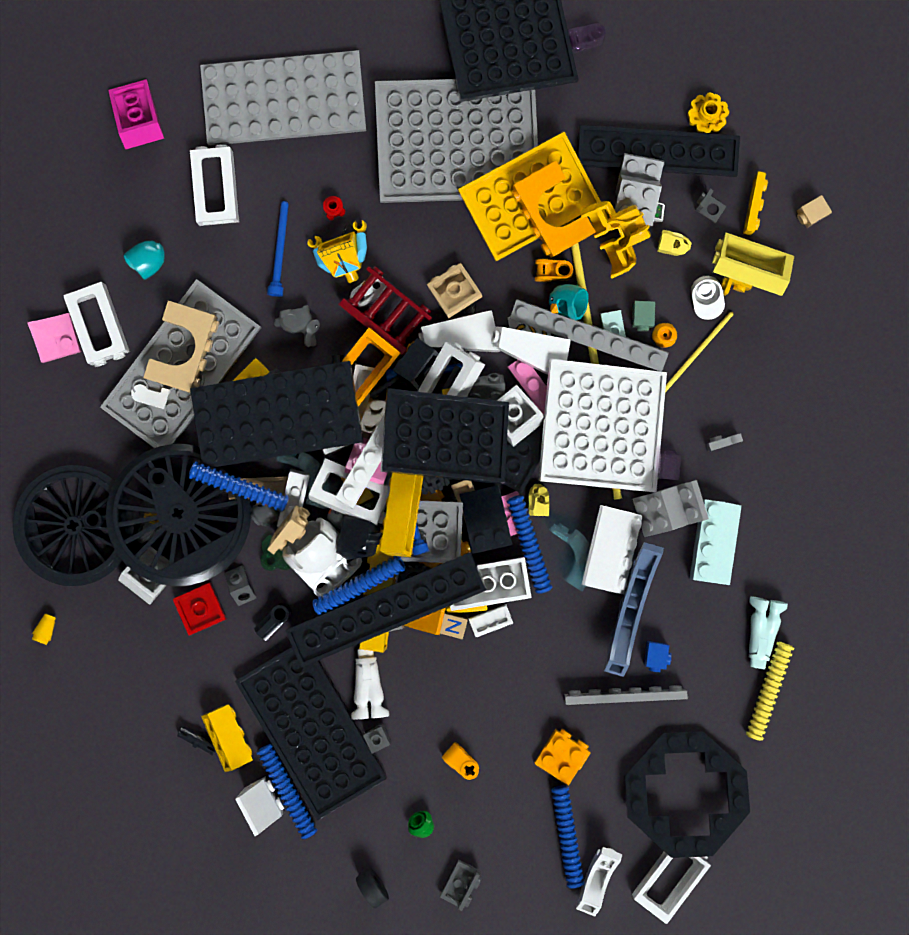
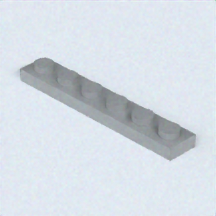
[564,685,688,705]

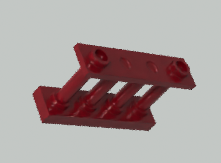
[338,266,432,355]

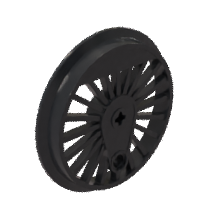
[106,444,251,586]

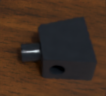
[336,516,383,560]

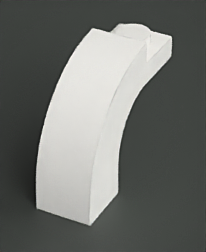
[576,847,622,916]

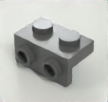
[467,373,505,401]
[440,859,482,911]

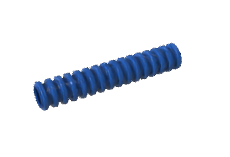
[189,461,289,512]
[507,495,553,594]
[312,556,405,615]
[256,744,317,839]
[551,785,584,888]

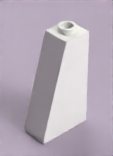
[418,310,500,352]
[492,327,570,375]

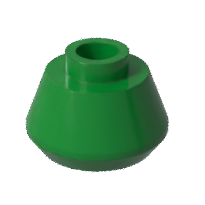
[408,811,434,838]

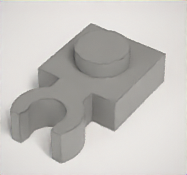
[705,433,743,452]

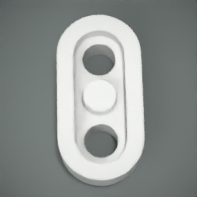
[350,279,387,308]

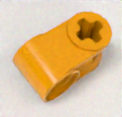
[535,259,573,282]
[441,742,479,780]

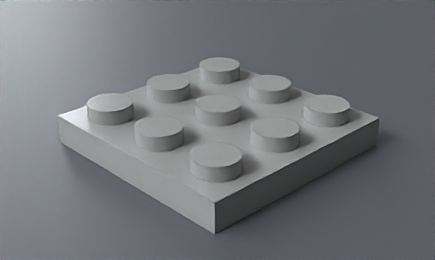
[399,501,463,563]

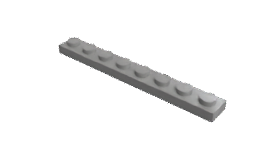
[510,299,669,372]

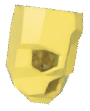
[657,230,692,256]
[528,484,549,516]

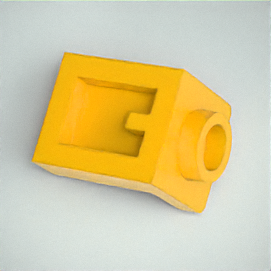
[721,277,752,296]

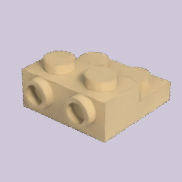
[427,263,483,318]
[267,505,310,554]

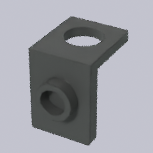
[695,188,726,223]
[225,565,257,606]

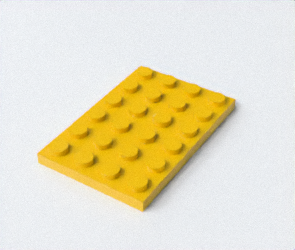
[458,132,601,262]

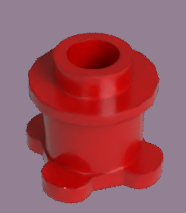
[323,196,346,220]

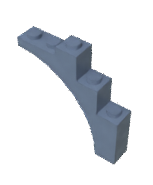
[604,542,664,677]

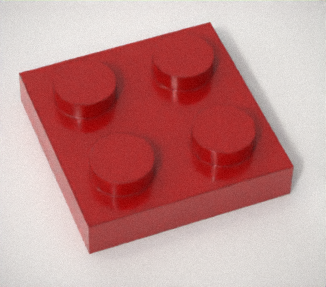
[173,582,227,636]

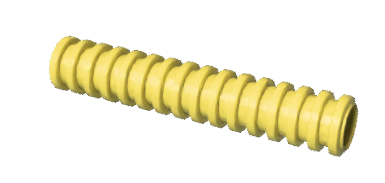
[746,642,794,741]

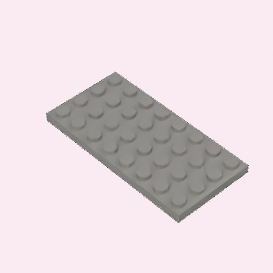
[200,50,366,146]
[100,279,261,448]

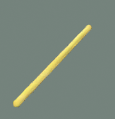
[665,312,733,392]

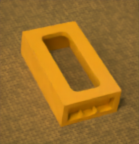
[341,328,400,406]

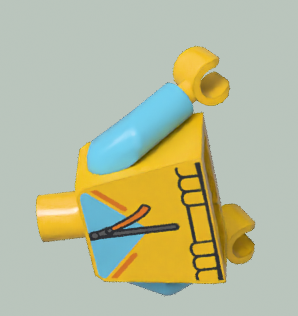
[307,220,367,283]

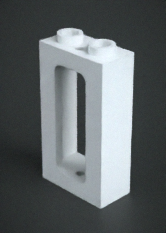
[190,145,239,226]
[63,282,130,367]
[417,342,485,397]
[309,458,390,526]
[632,852,711,924]

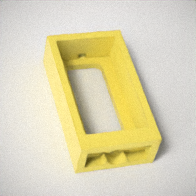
[712,233,794,296]

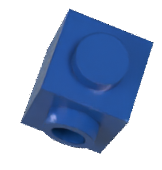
[644,641,671,672]

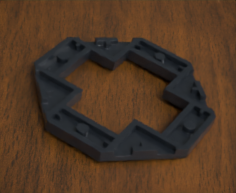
[625,731,750,858]

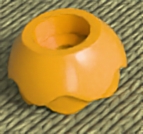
[652,323,677,348]

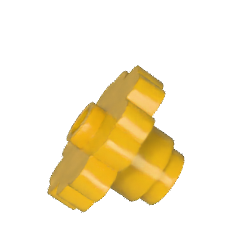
[687,92,729,134]

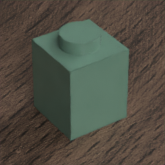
[632,301,655,331]

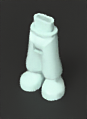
[748,597,788,669]

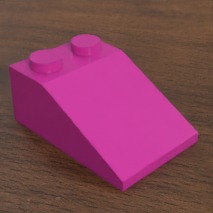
[108,79,164,149]

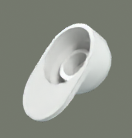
[691,276,725,320]

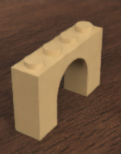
[143,301,219,393]

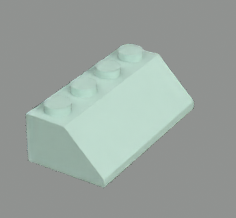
[689,499,741,585]

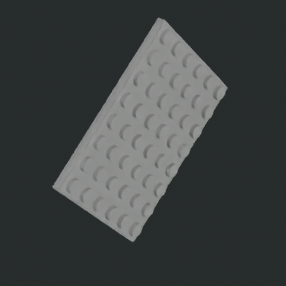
[375,79,538,203]

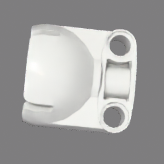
[282,518,362,597]

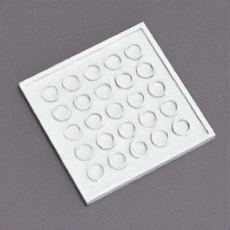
[538,359,667,492]

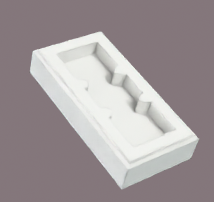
[468,604,513,637]

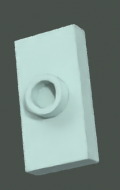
[600,310,626,354]

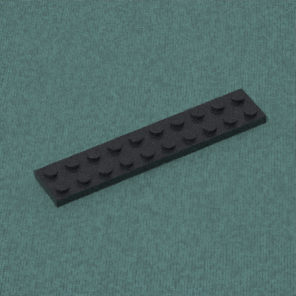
[285,552,487,668]

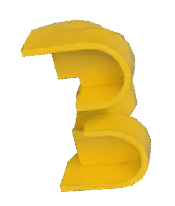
[581,201,651,278]

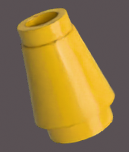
[32,614,56,645]

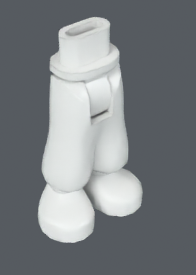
[351,649,389,719]

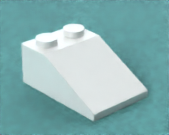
[236,776,285,836]

